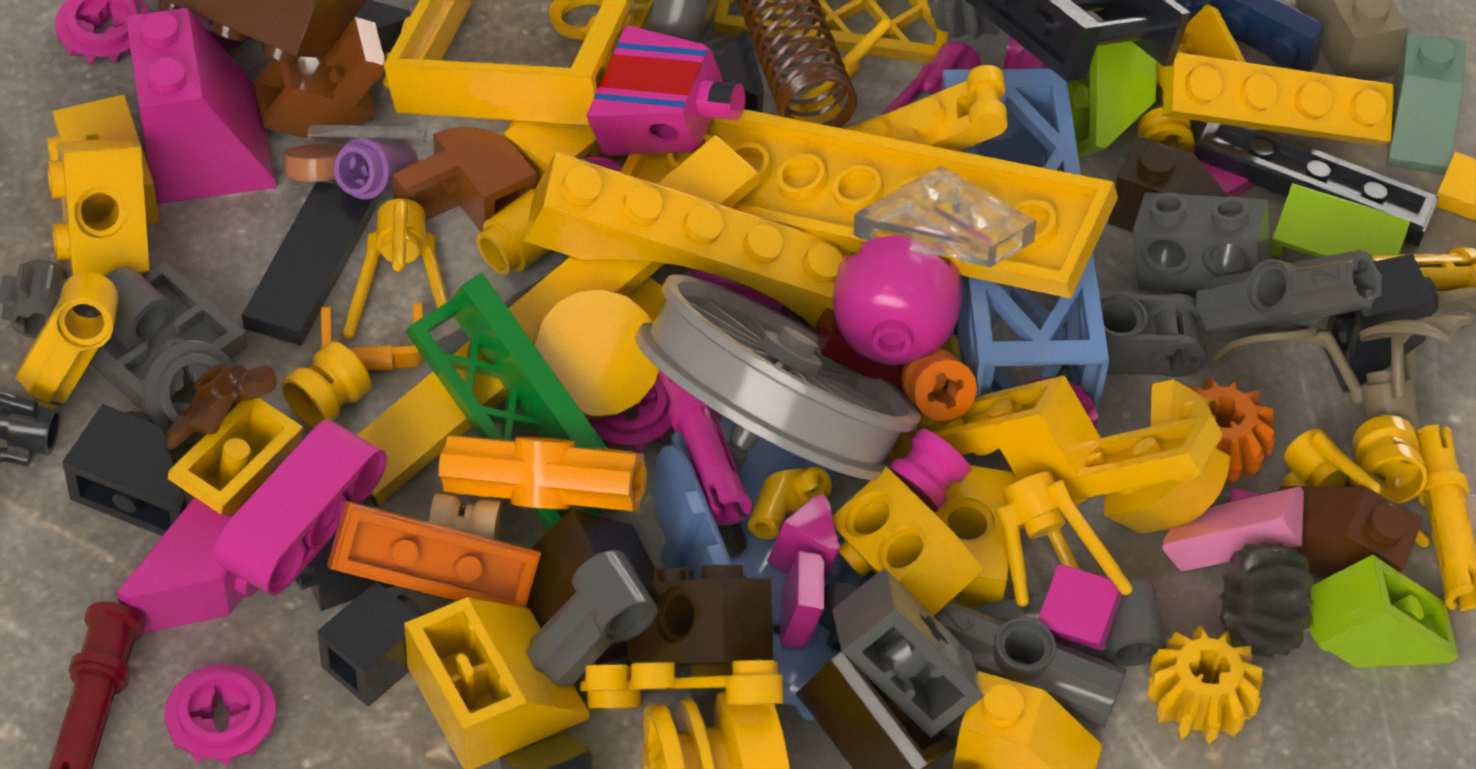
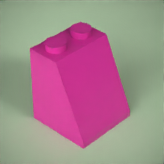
[126,8,276,204]

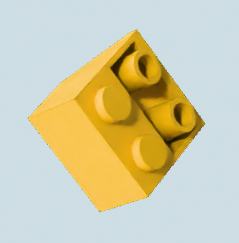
[404,597,589,769]

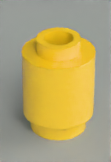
[476,189,551,275]

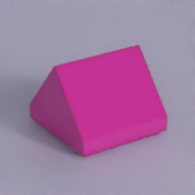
[767,495,840,582]

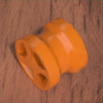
[901,347,977,422]

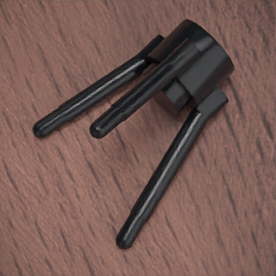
[0,390,61,467]

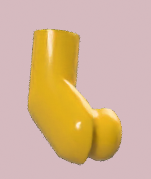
[747,466,832,540]

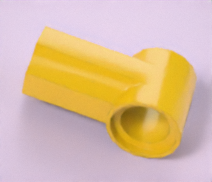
[15,272,119,404]

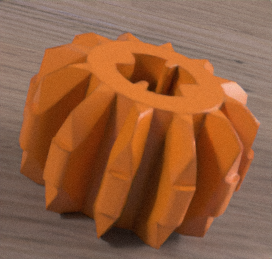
[1187,376,1275,487]

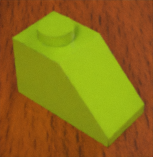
[1067,41,1159,159]
[1306,555,1459,668]

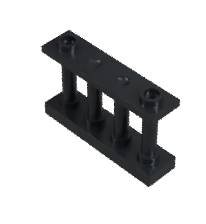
[965,0,1191,82]

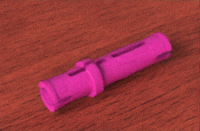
[658,370,752,525]

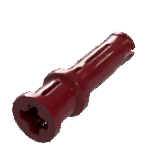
[49,601,146,769]

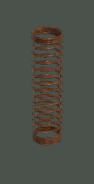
[737,0,857,128]

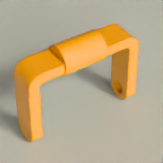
[321,302,424,371]

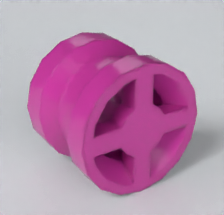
[889,428,971,512]

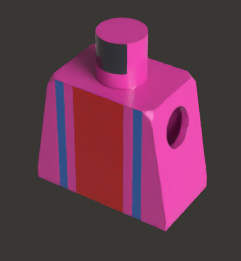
[586,26,745,155]

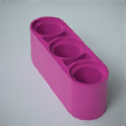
[213,419,387,596]

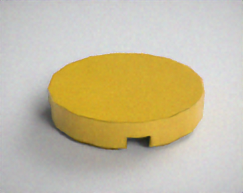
[533,289,659,419]

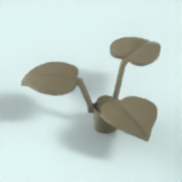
[1214,287,1476,431]

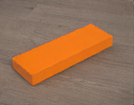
[327,501,541,608]

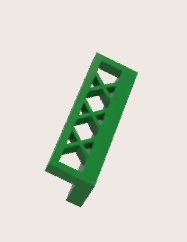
[406,273,607,532]

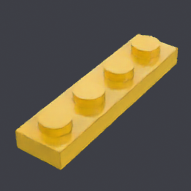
[1163,52,1394,147]

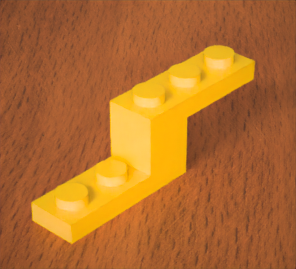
[889,375,1223,505]

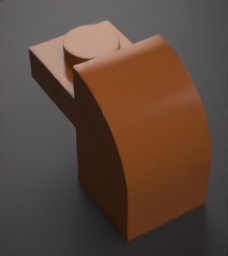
[253,17,385,138]
[392,127,537,232]

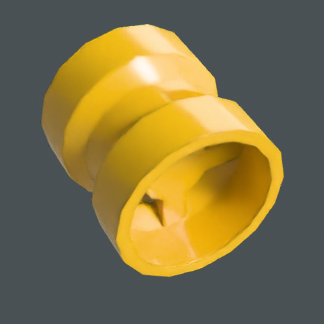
[281,341,372,428]
[1352,415,1428,504]

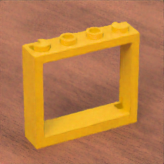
[383,0,653,125]

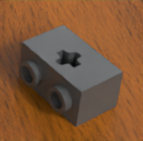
[832,568,984,738]

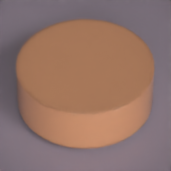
[284,144,343,182]

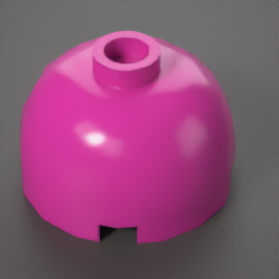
[832,235,963,366]

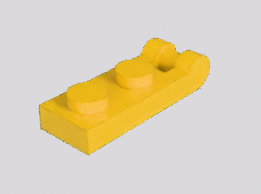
[850,65,1008,151]

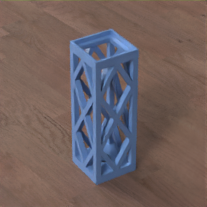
[940,68,1109,414]

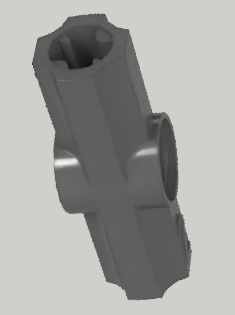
[1196,250,1382,335]
[934,601,1127,727]

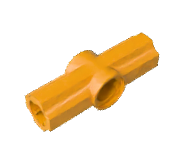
[439,435,647,511]

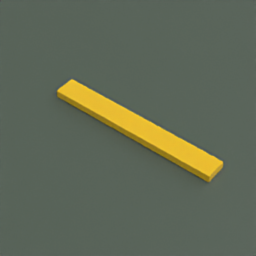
[357,135,760,506]

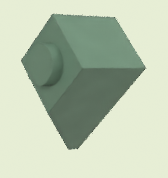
[1387,32,1466,175]

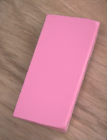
[1163,486,1304,572]

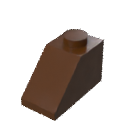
[1275,486,1423,579]

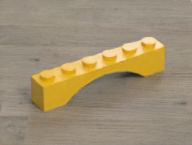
[523,152,856,331]

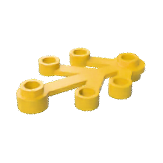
[580,660,783,709]

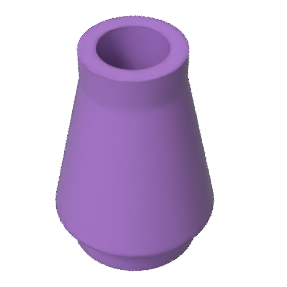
[334,138,418,199]

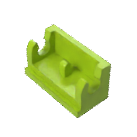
[1271,183,1411,259]

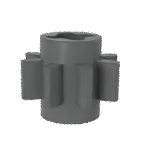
[0,260,79,339]

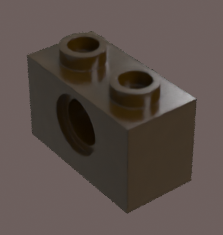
[627,565,773,666]

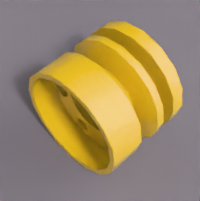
[641,692,790,769]

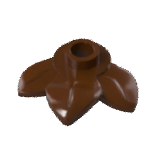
[165,364,277,450]

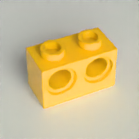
[832,466,984,616]

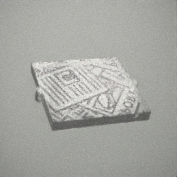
[307,125,427,145]

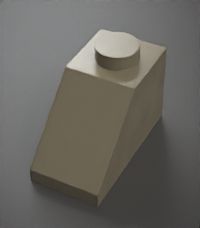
[1295,0,1409,81]

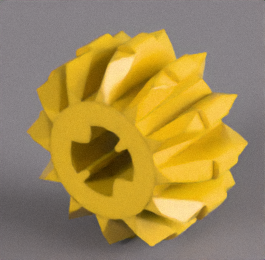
[1146,624,1263,745]

